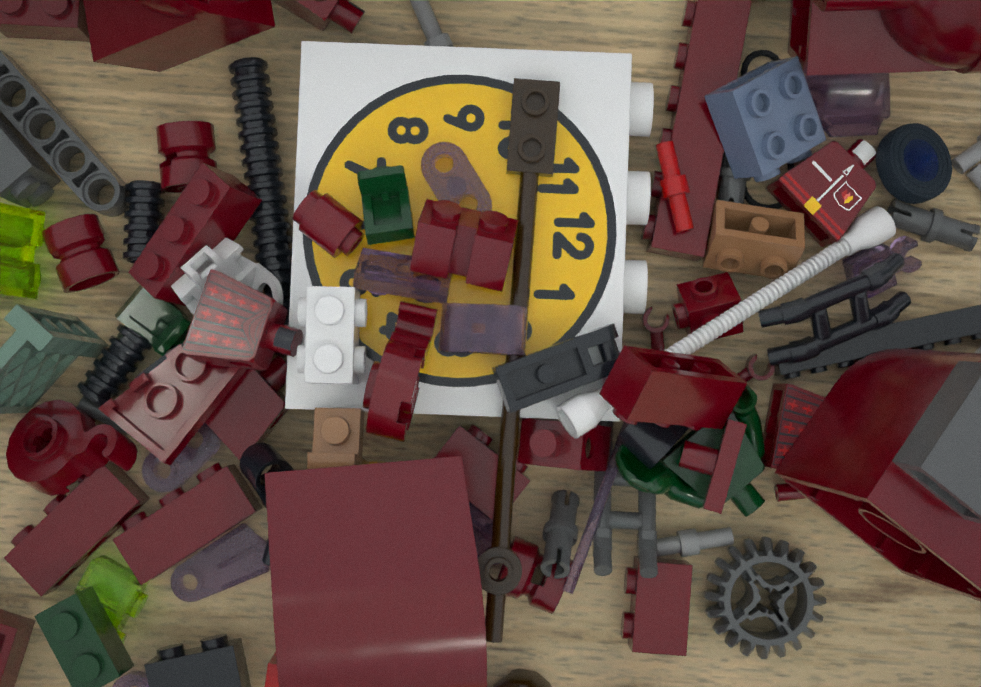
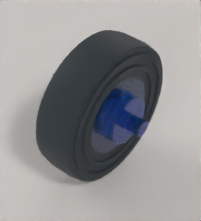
[876,123,952,204]

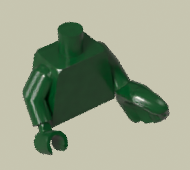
[615,384,765,517]

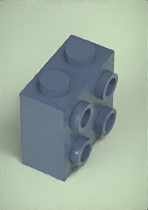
[704,56,827,182]

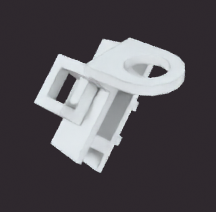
[171,237,283,316]

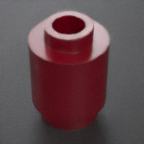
[292,190,365,258]

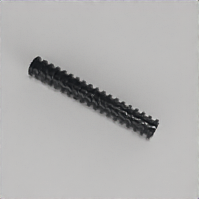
[228,57,293,313]

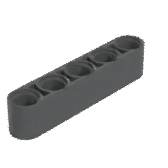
[0,50,130,217]

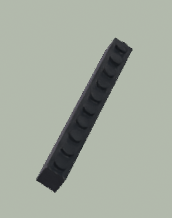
[774,305,981,380]

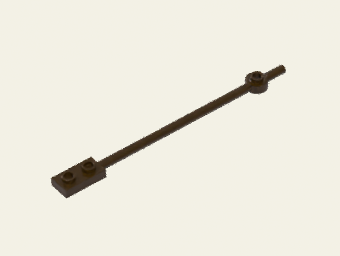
[478,78,560,643]

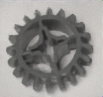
[703,537,827,659]

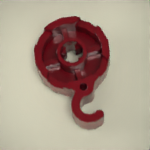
[363,301,438,442]
[6,399,138,496]

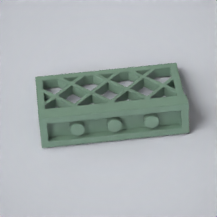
[0,304,109,414]

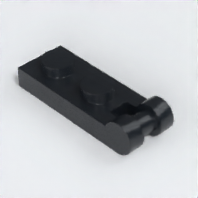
[492,323,620,413]

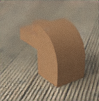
[307,408,369,469]

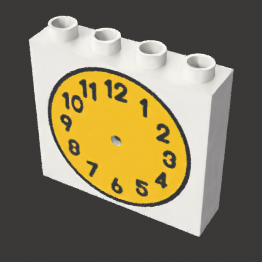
[285,41,654,422]

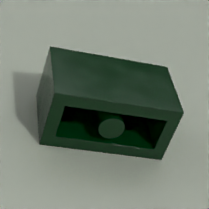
[34,586,135,687]

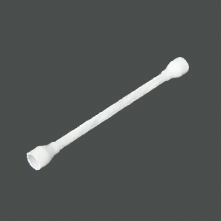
[556,206,896,439]

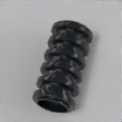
[123,180,165,263]
[77,324,152,406]

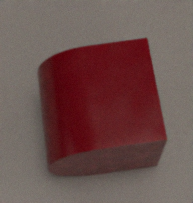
[774,348,981,602]
[265,456,487,687]

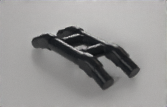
[758,253,911,366]

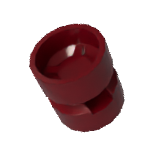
[156,121,217,193]
[42,214,120,293]
[497,536,574,614]

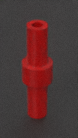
[655,141,694,233]

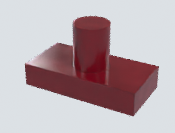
[678,419,747,514]

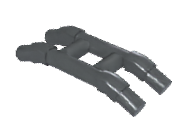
[593,421,658,578]

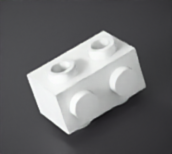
[296,286,367,384]

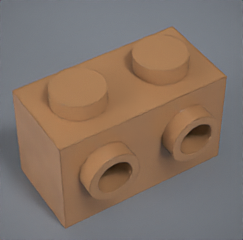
[702,200,805,279]

